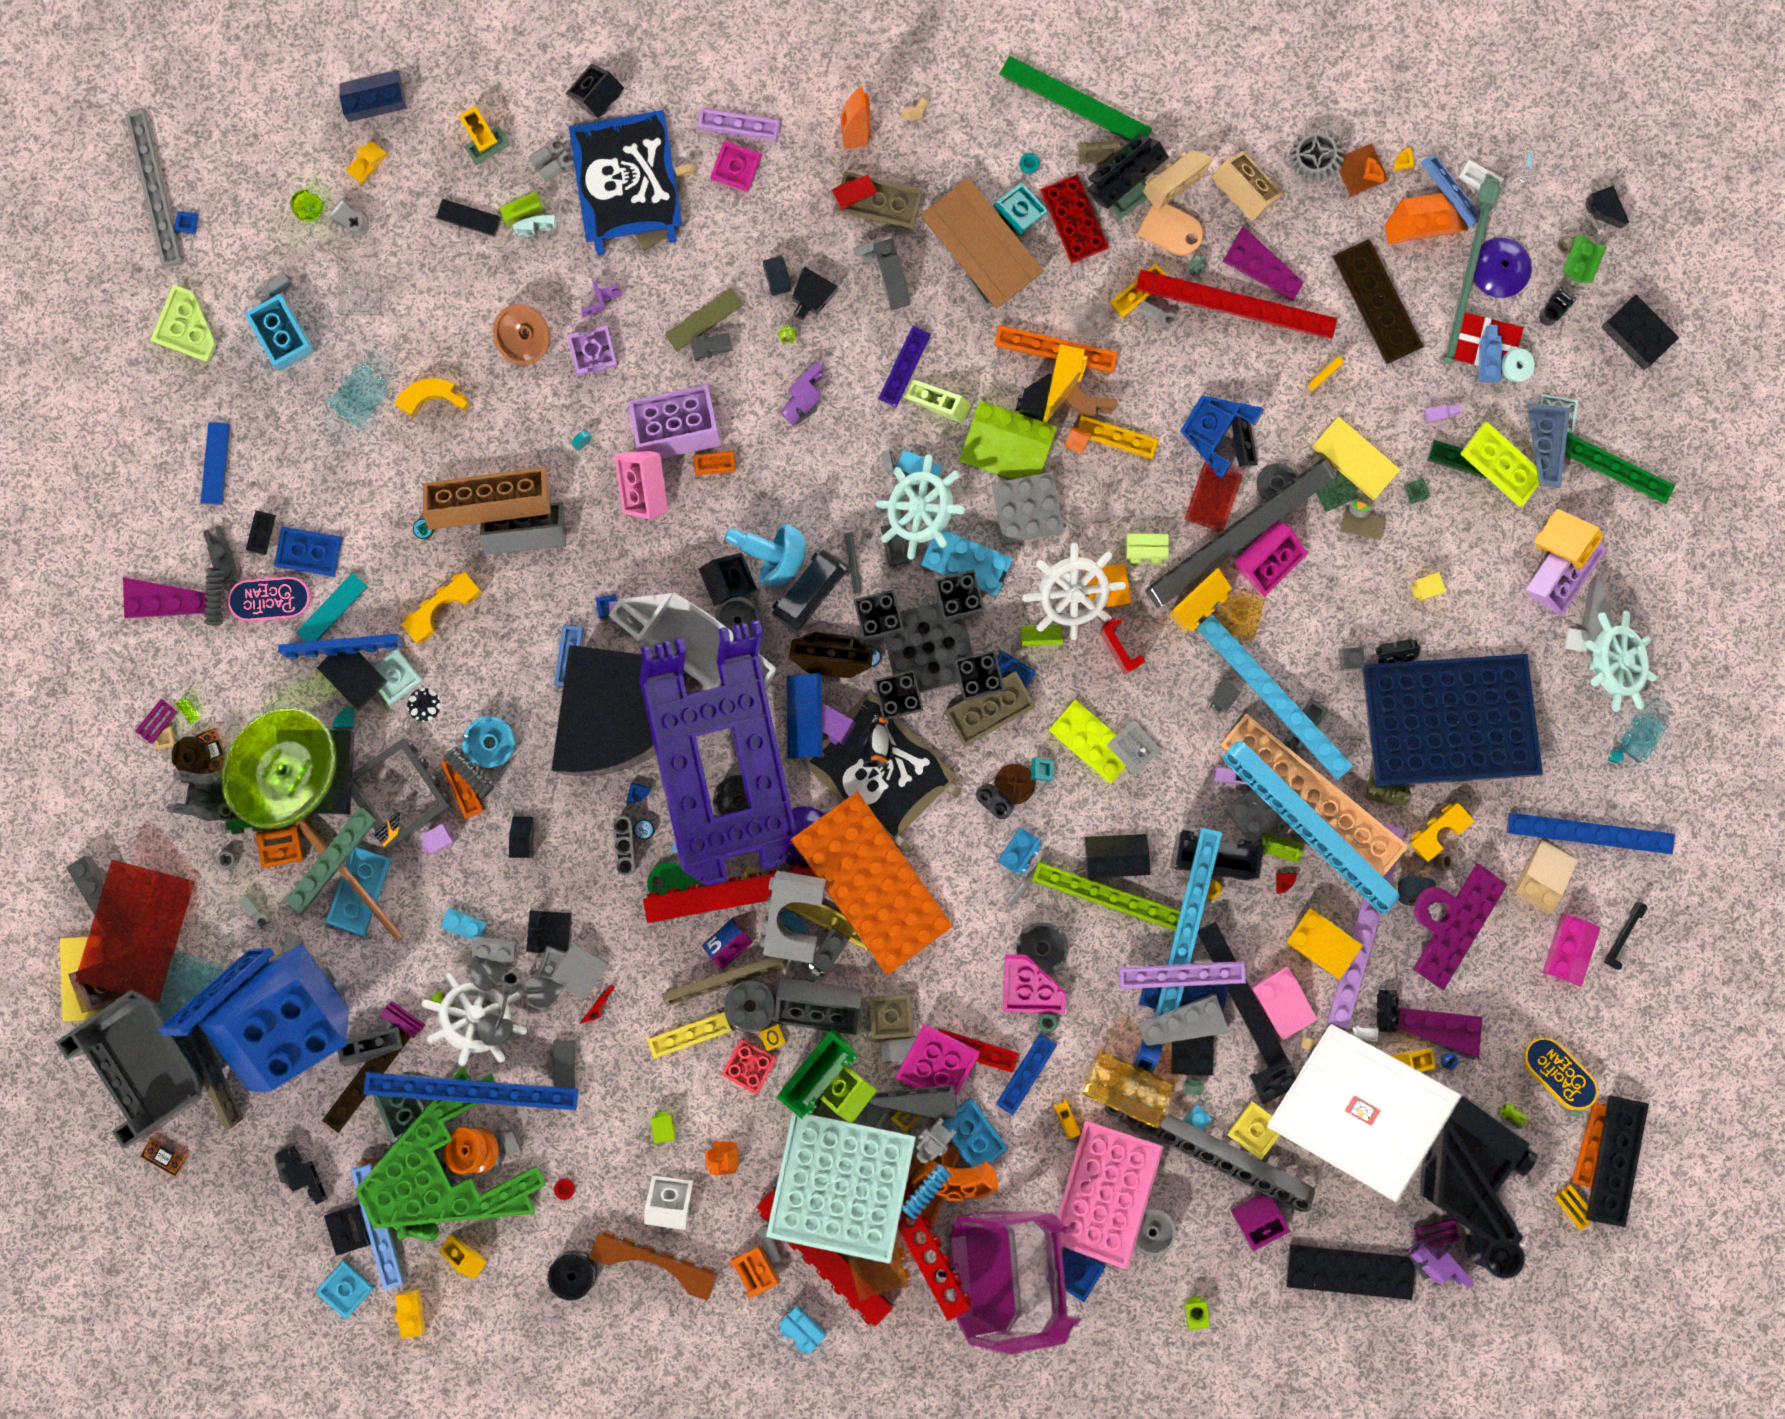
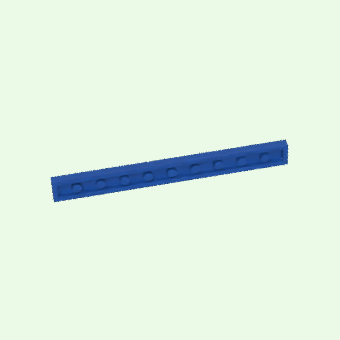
[363,1072,579,1110]

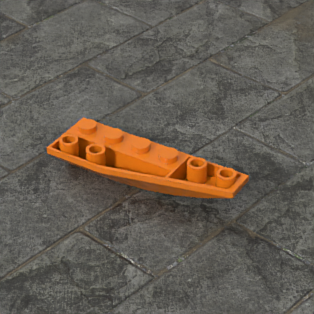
[840,86,871,149]

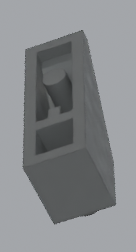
[338,1027,402,1067]

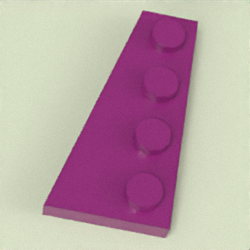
[1222,226,1304,301]
[123,577,207,618]
[1397,1008,1483,1058]

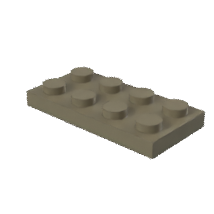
[834,171,923,231]
[944,671,1036,747]

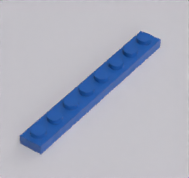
[1507,813,1675,854]

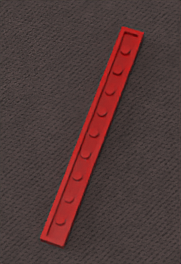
[1135,269,1337,339]

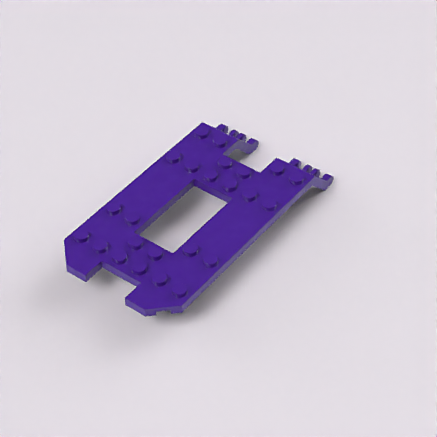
[640,619,797,886]

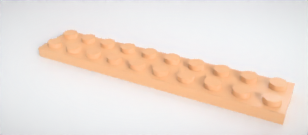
[1220,714,1408,877]

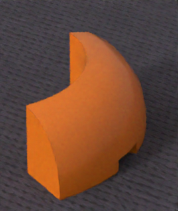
[910,1161,999,1201]

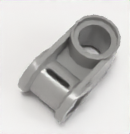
[328,199,368,236]

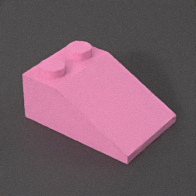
[1250,966,1317,1041]

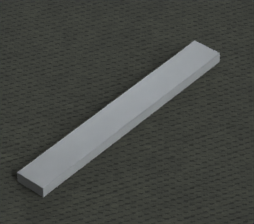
[125,109,183,269]

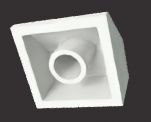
[644,1175,693,1230]

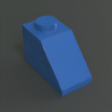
[1125,1039,1163,1088]

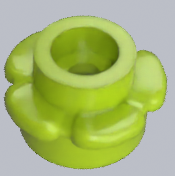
[777,325,797,343]

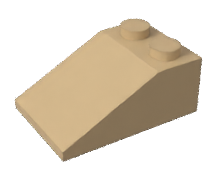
[1511,839,1578,914]

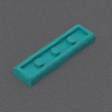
[296,573,368,642]

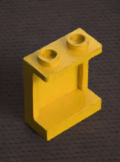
[1535,509,1604,570]

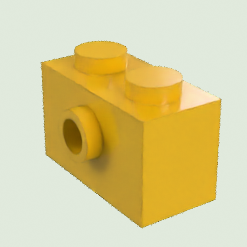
[394,1289,426,1339]

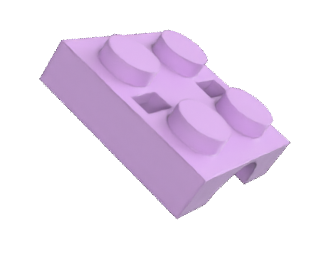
[567,325,618,376]

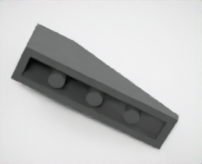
[870,1085,958,1119]

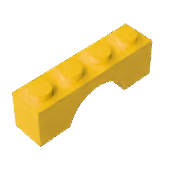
[401,572,483,645]

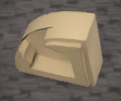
[155,726,176,751]

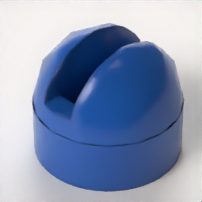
[1440,1053,1458,1070]

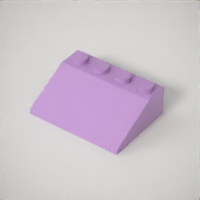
[628,384,721,459]

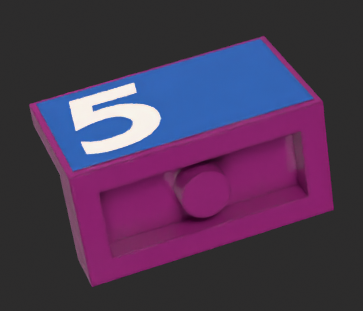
[702,918,753,970]

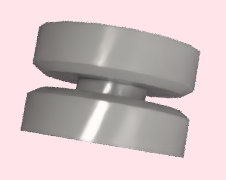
[1135,1208,1176,1256]

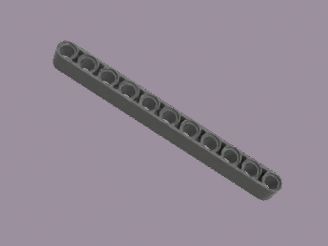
[1145,458,1337,608]
[1104,1089,1315,1212]

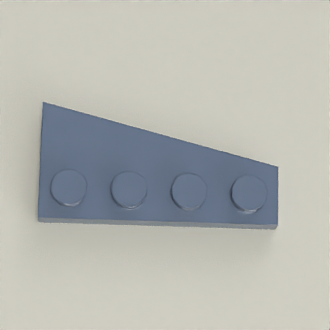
[1527,403,1570,488]

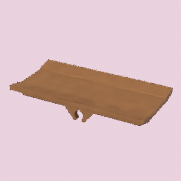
[920,177,1044,309]

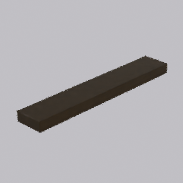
[322,1025,411,1133]

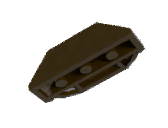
[789,632,874,678]

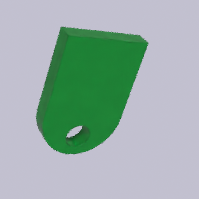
[647,863,708,895]

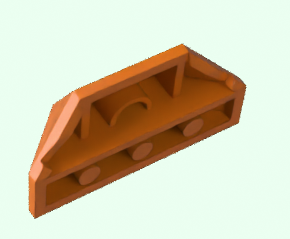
[1384,193,1468,245]

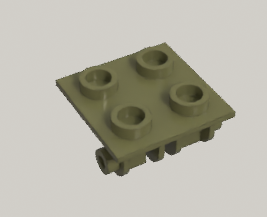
[1366,761,1411,806]

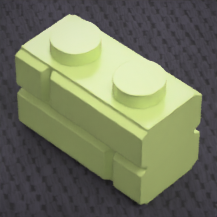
[1126,533,1169,564]

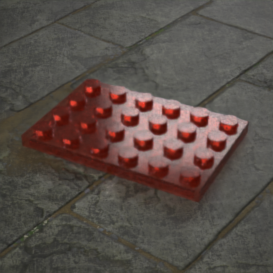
[74,860,195,1002]

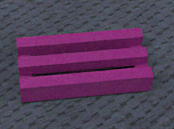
[135,699,178,744]
[380,1001,426,1038]
[1413,1219,1460,1247]

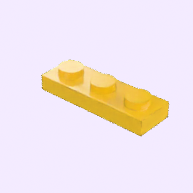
[1109,263,1167,319]

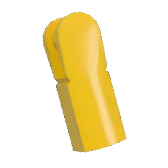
[1053,1099,1081,1139]

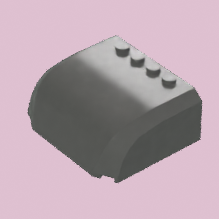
[55,990,203,1149]

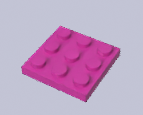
[895,1024,980,1096]

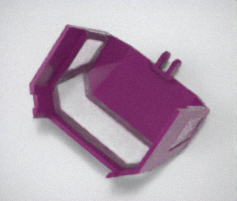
[938,1210,1081,1355]

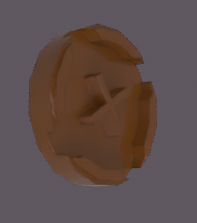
[994,764,1035,805]

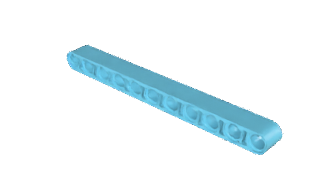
[1223,741,1400,914]

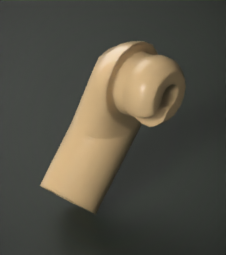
[901,97,930,121]

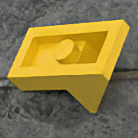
[346,141,388,184]

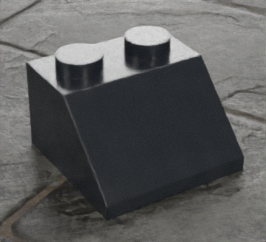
[565,64,624,118]
[1016,374,1053,421]
[699,552,757,606]

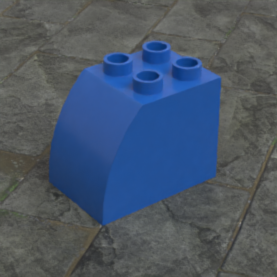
[197,943,349,1092]

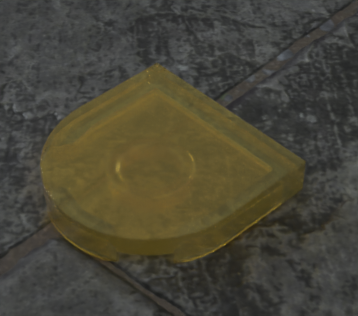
[1219,594,1265,640]

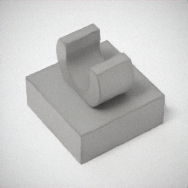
[854,241,874,264]

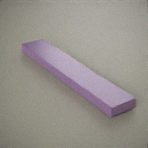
[1119,961,1246,989]

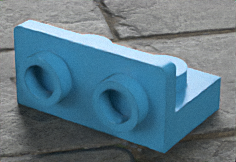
[997,827,1042,875]

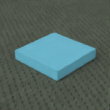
[315,1260,375,1320]

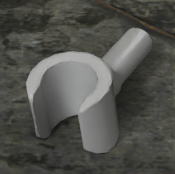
[327,966,350,992]

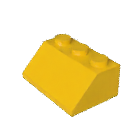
[1168,568,1232,632]

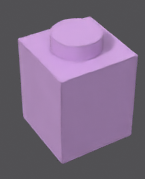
[420,824,455,854]

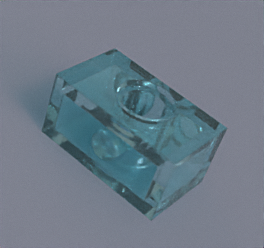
[1618,712,1668,763]

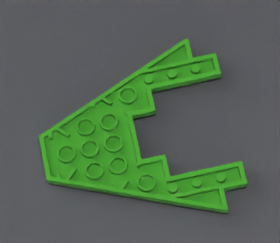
[355,1066,546,1229]

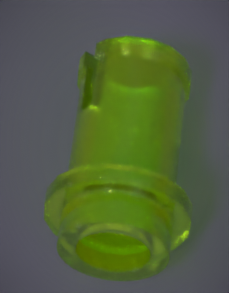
[176,697,201,724]

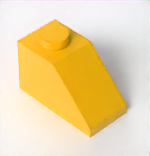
[1390,1047,1436,1073]
[439,1233,487,1279]

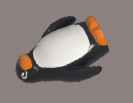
[858,714,892,767]

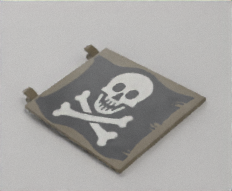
[800,690,961,851]

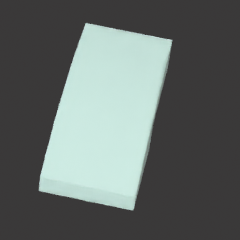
[513,215,557,237]

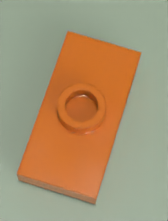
[693,451,736,476]

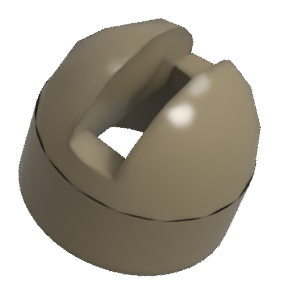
[1557,236,1574,254]
[1433,854,1452,871]

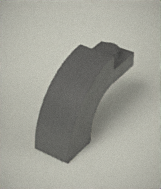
[873,238,910,310]

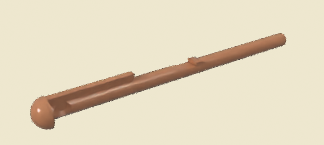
[295,813,403,942]

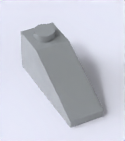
[1582,578,1618,643]

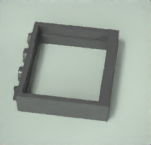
[351,738,452,849]

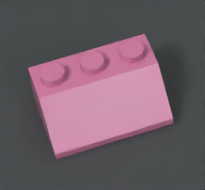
[614,451,668,519]

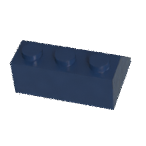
[339,70,407,122]

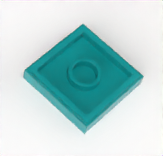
[993,182,1049,235]

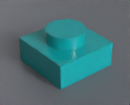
[1031,758,1054,782]

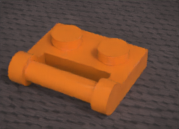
[256,824,304,869]
[729,1245,780,1299]

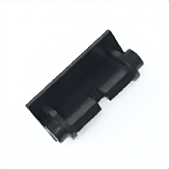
[1375,639,1421,663]
[1377,990,1399,1033]

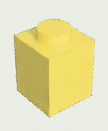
[1411,572,1446,602]

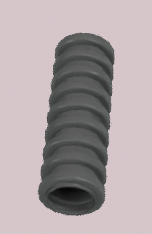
[204,568,225,626]
[443,747,494,798]

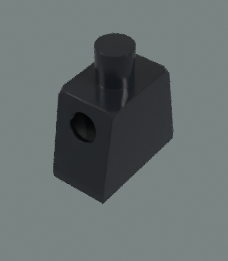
[792,267,838,320]

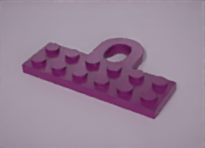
[1412,863,1508,990]

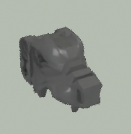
[167,771,257,822]

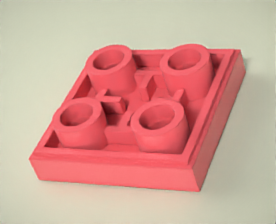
[721,1038,777,1094]

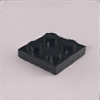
[1171,1035,1214,1075]

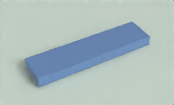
[1421,154,1480,227]

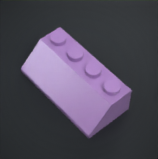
[1526,542,1606,617]

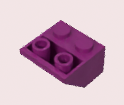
[1230,1193,1290,1251]

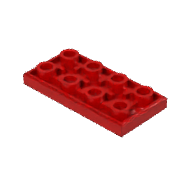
[1040,174,1109,264]

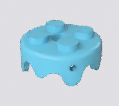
[462,716,516,768]

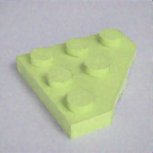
[150,284,216,363]

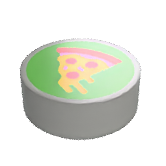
[1349,499,1371,518]

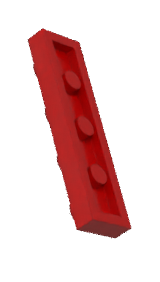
[938,1028,1019,1073]

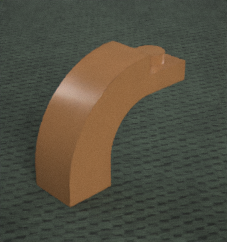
[1064,383,1117,418]

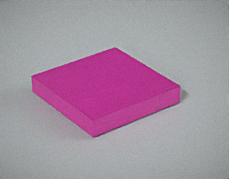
[710,141,762,192]

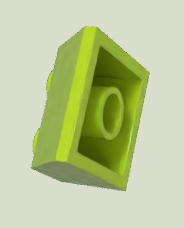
[819,1065,877,1123]

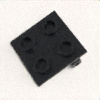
[526,910,571,953]

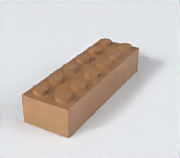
[423,467,551,530]

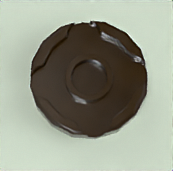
[172,736,211,774]

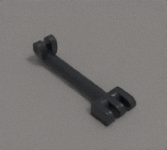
[1604,902,1647,970]

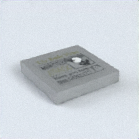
[1107,720,1161,775]

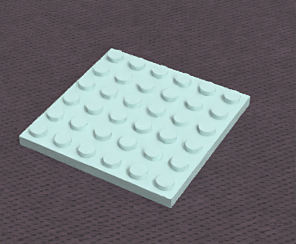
[766,1112,916,1263]

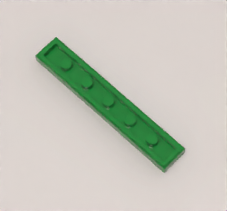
[1565,432,1675,504]

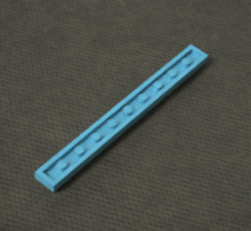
[1196,614,1353,780]
[1154,827,1222,1018]

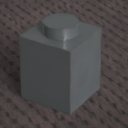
[1339,647,1365,671]
[1208,680,1242,713]

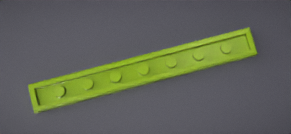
[1031,861,1180,931]

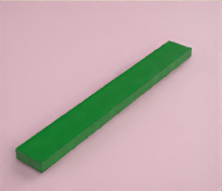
[999,56,1152,141]

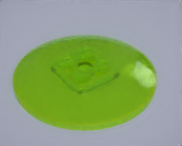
[222,708,337,829]

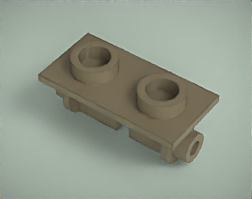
[1078,140,1121,164]

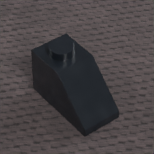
[1585,185,1629,229]
[509,817,534,858]

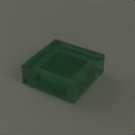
[1403,478,1431,505]

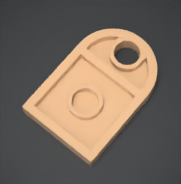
[1137,204,1203,256]

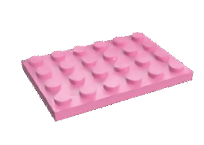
[1057,1120,1164,1270]

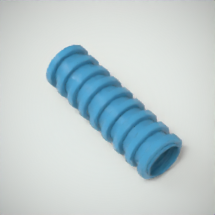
[902,1164,952,1219]

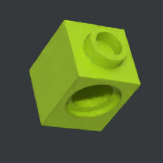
[650,1111,676,1144]
[1184,1296,1210,1330]

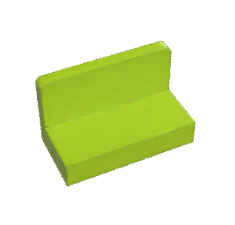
[499,191,545,227]
[1021,625,1064,647]

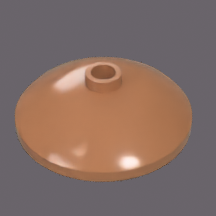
[493,304,550,365]

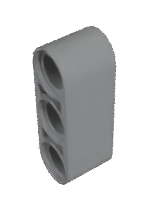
[613,816,637,876]

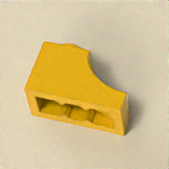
[458,106,498,153]

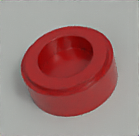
[554,1178,575,1200]

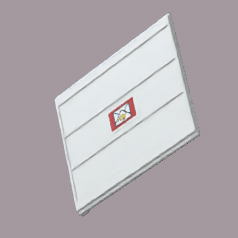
[1268,1024,1462,1203]

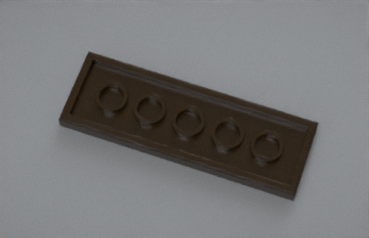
[1332,239,1424,365]

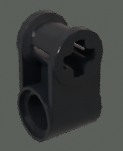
[1539,286,1577,326]

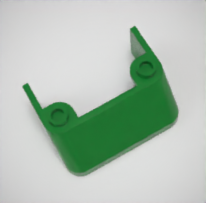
[776,1028,857,1119]

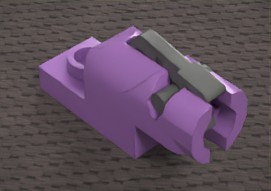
[780,361,824,426]
[1408,1240,1474,1288]

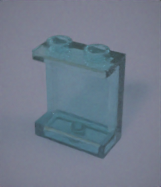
[325,363,390,429]

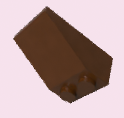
[68,951,148,1013]

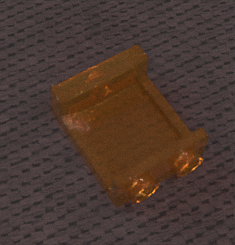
[848,1243,912,1301]

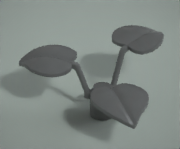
[471,956,564,1046]

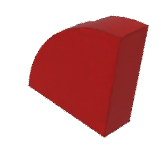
[1276,873,1297,894]

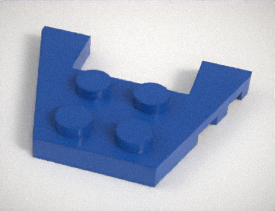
[1180,395,1265,479]

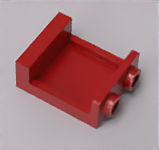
[1100,618,1146,675]

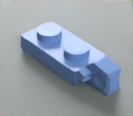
[1478,325,1502,383]

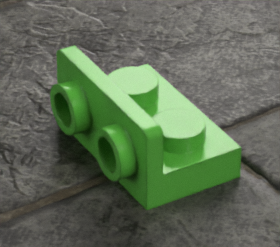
[1562,235,1607,283]

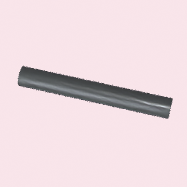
[845,532,862,594]

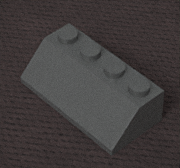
[480,502,567,555]
[774,978,863,1035]

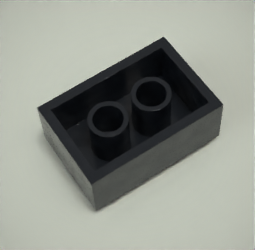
[1601,294,1679,370]

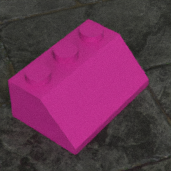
[1234,521,1308,597]
[1542,914,1601,987]

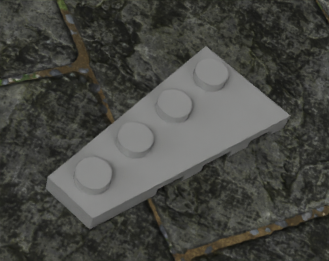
[1138,993,1229,1046]

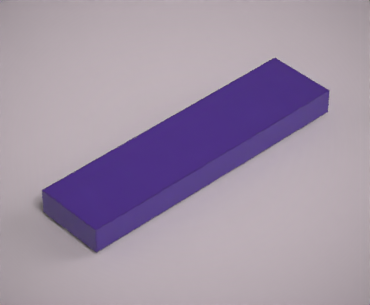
[878,326,931,408]

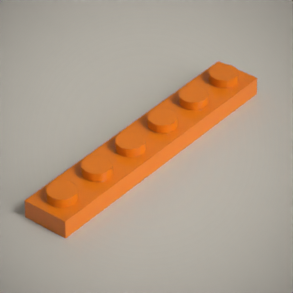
[994,325,1118,374]

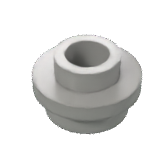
[217,849,238,870]

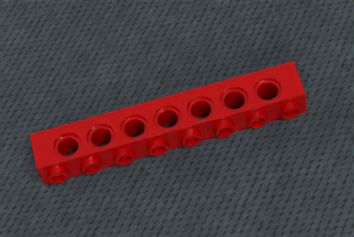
[898,1180,973,1322]

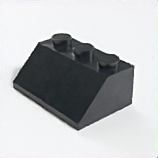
[1084,834,1151,878]

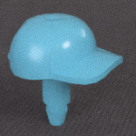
[724,523,806,588]

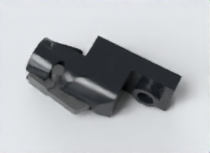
[274,1145,328,1204]

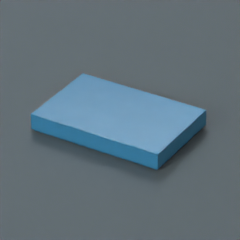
[941,1098,1008,1168]

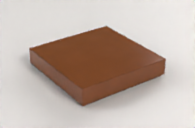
[1339,143,1389,197]

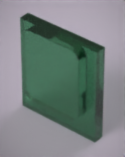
[1316,471,1359,513]

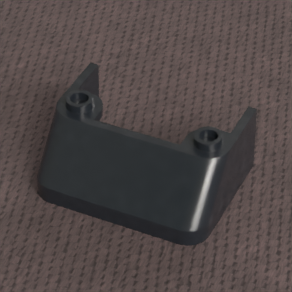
[772,549,850,637]
[1170,830,1264,881]

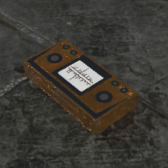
[195,728,230,774]
[140,1138,188,1177]

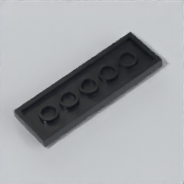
[1585,1095,1649,1228]
[1286,1244,1415,1300]

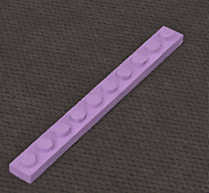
[1327,824,1405,1029]

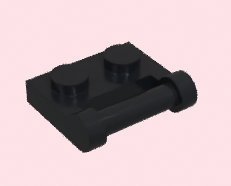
[1249,1056,1296,1105]
[324,1204,371,1256]

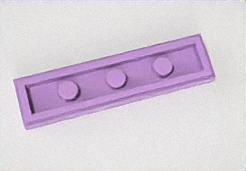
[697,108,780,141]

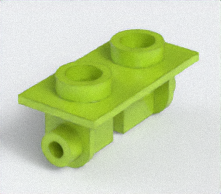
[1260,832,1304,863]

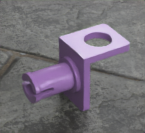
[581,280,621,317]

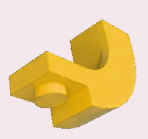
[394,378,471,418]

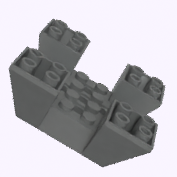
[853,569,1005,721]

